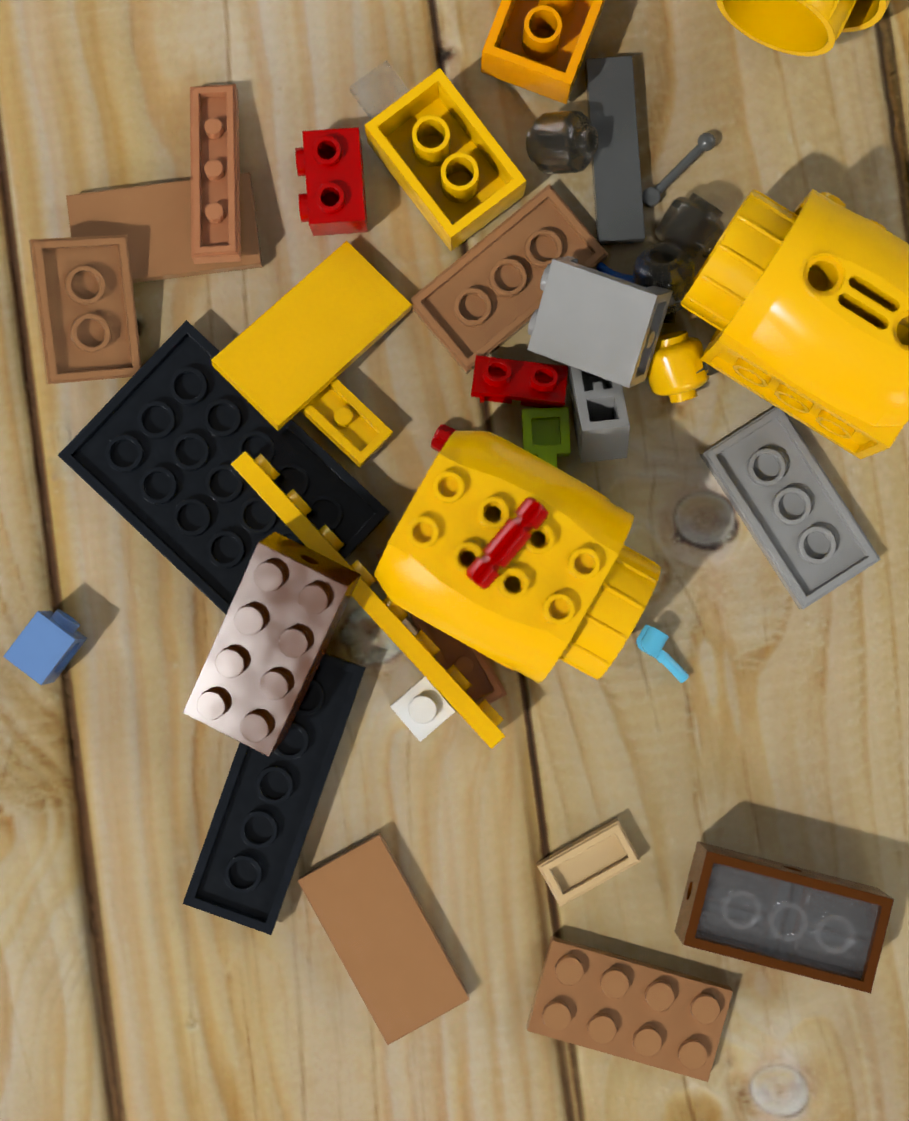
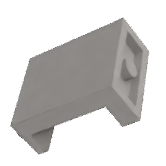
[527,256,673,388]

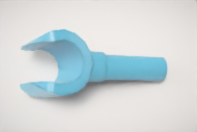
[636,624,689,683]

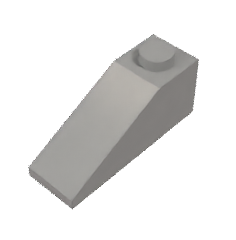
[567,365,630,463]

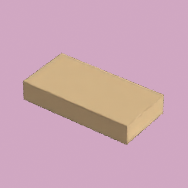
[536,818,641,907]

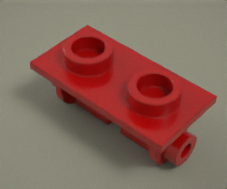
[471,355,568,408]

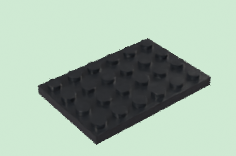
[58,320,390,614]

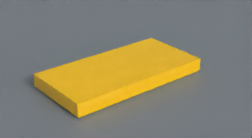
[211,241,412,431]

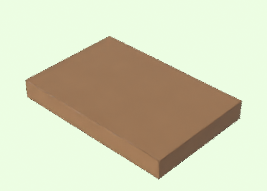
[29,234,142,384]

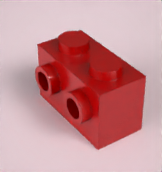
[295,127,368,236]

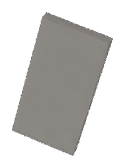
[700,406,881,609]

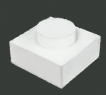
[390,676,456,742]

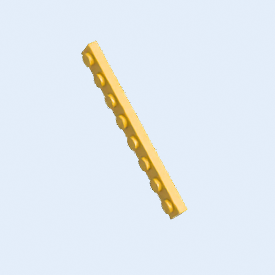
[231,451,505,749]

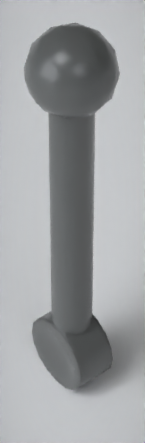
[642,133,716,208]

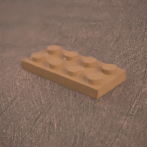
[526,936,733,1082]

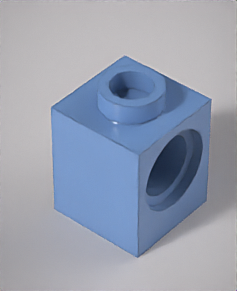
[3,609,87,685]

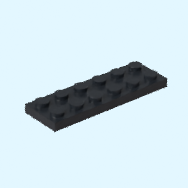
[183,653,366,935]

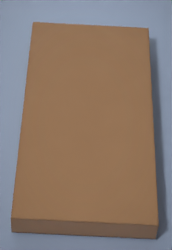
[66,172,263,284]
[408,184,609,374]
[297,833,470,1045]

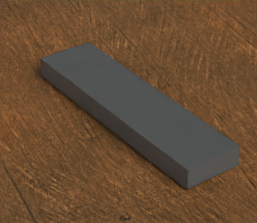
[585,56,645,245]

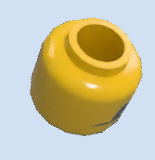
[647,331,709,403]

